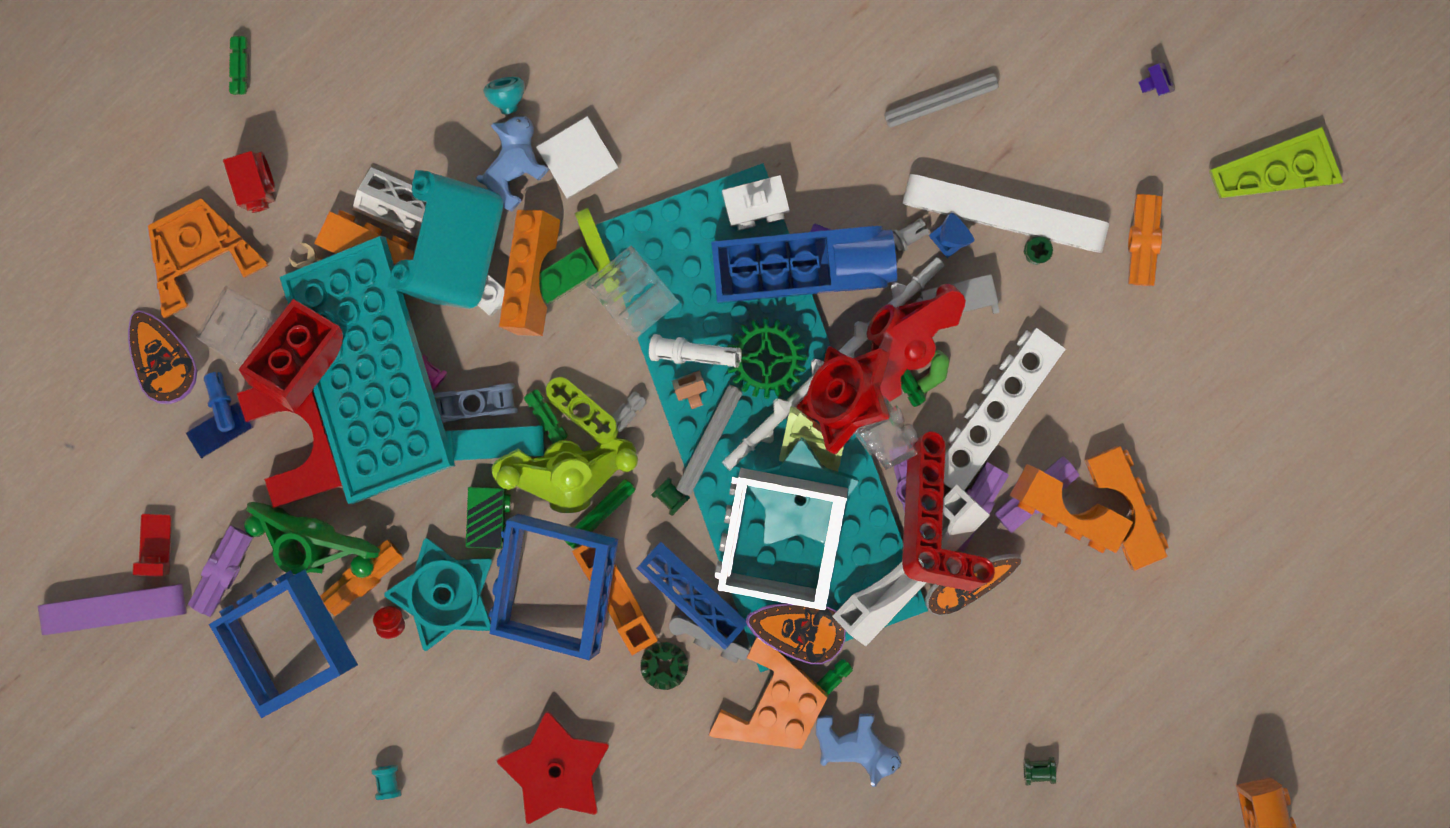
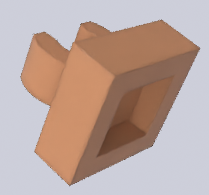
[672,370,707,409]

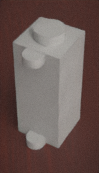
[916,274,999,314]

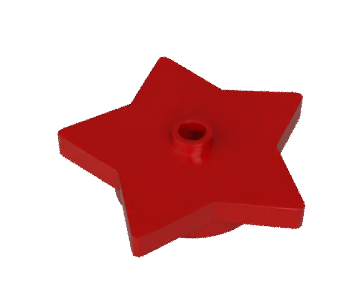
[796,346,890,454]
[497,711,609,824]

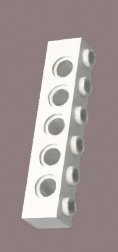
[944,328,1066,490]

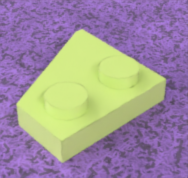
[779,406,844,471]

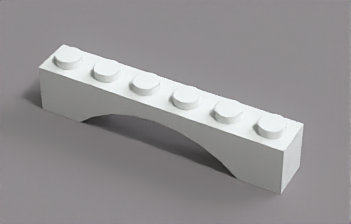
[832,485,990,646]

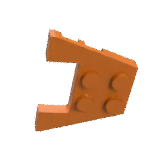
[148,198,269,319]
[709,637,828,749]

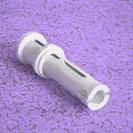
[649,334,742,367]

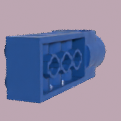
[711,226,897,303]

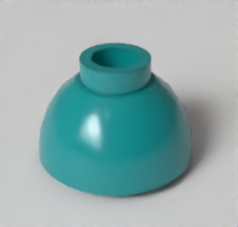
[483,77,525,114]

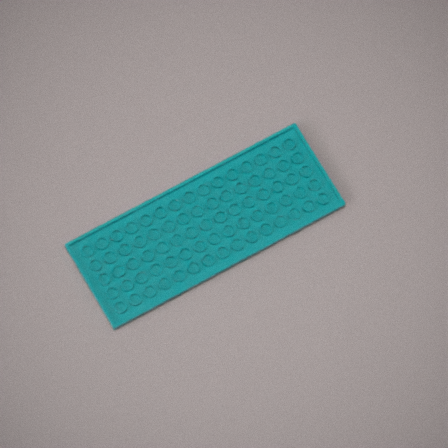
[596,163,928,673]

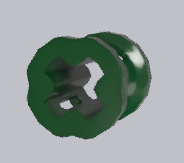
[1023,237,1053,265]
[651,477,690,516]
[1023,757,1056,786]

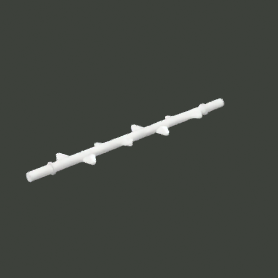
[722,257,945,470]

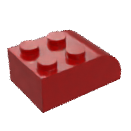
[238,299,343,413]

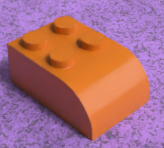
[1236,777,1296,828]

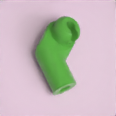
[917,350,950,394]

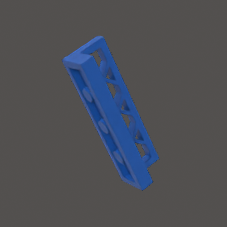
[636,542,747,650]

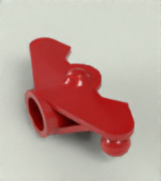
[866,283,966,404]

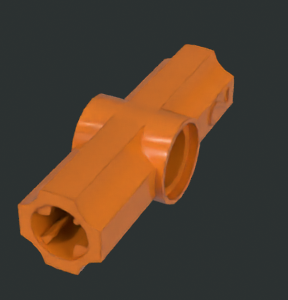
[1128,194,1162,286]
[320,539,405,616]

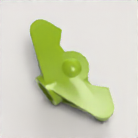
[492,438,638,513]

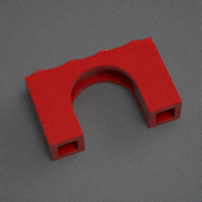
[237,388,342,508]

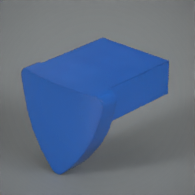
[929,213,974,259]

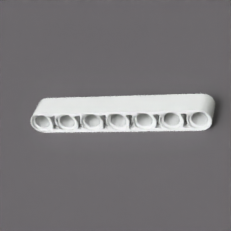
[903,174,1110,253]

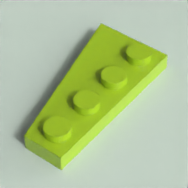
[1209,127,1344,199]

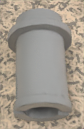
[893,218,929,252]

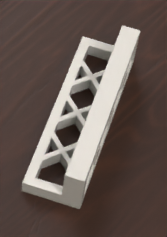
[352,167,426,238]

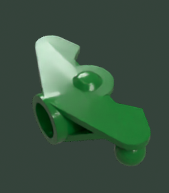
[244,502,380,578]

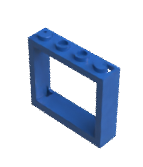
[488,514,618,661]
[209,570,358,718]

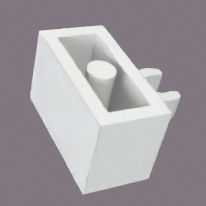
[722,175,790,231]

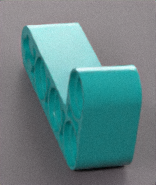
[445,426,545,461]

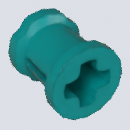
[371,765,402,800]

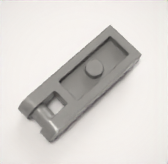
[669,615,750,663]

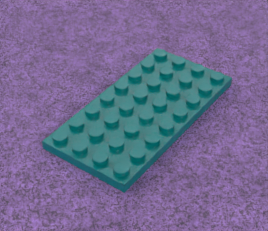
[280,236,455,504]

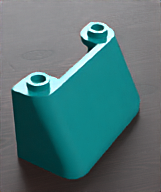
[388,170,503,309]

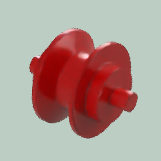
[373,606,405,639]

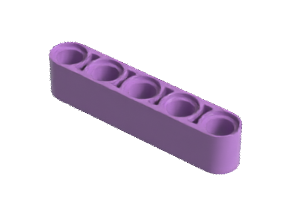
[38,584,187,635]

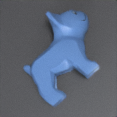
[476,116,549,212]
[816,713,902,787]

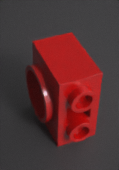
[223,151,276,213]

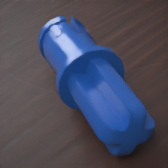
[203,372,235,432]

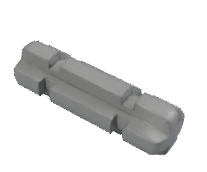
[599,392,647,434]

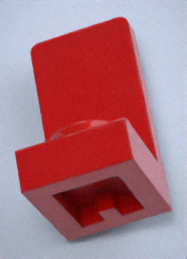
[133,514,172,576]

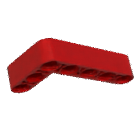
[902,431,995,591]

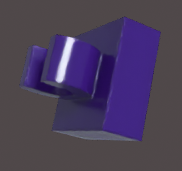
[1139,63,1175,96]

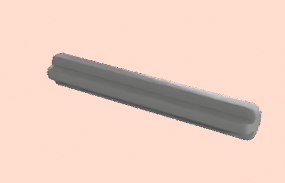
[884,73,999,128]
[677,385,742,495]

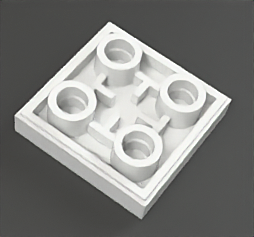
[536,116,619,199]

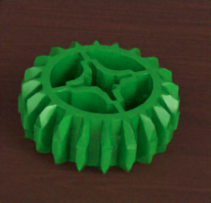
[727,317,807,399]

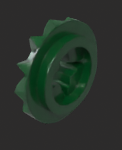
[640,642,688,690]

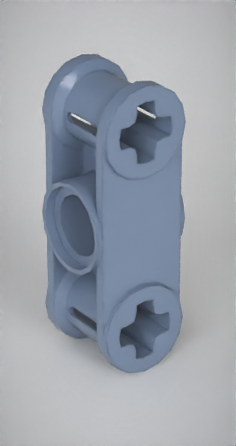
[433,383,518,423]

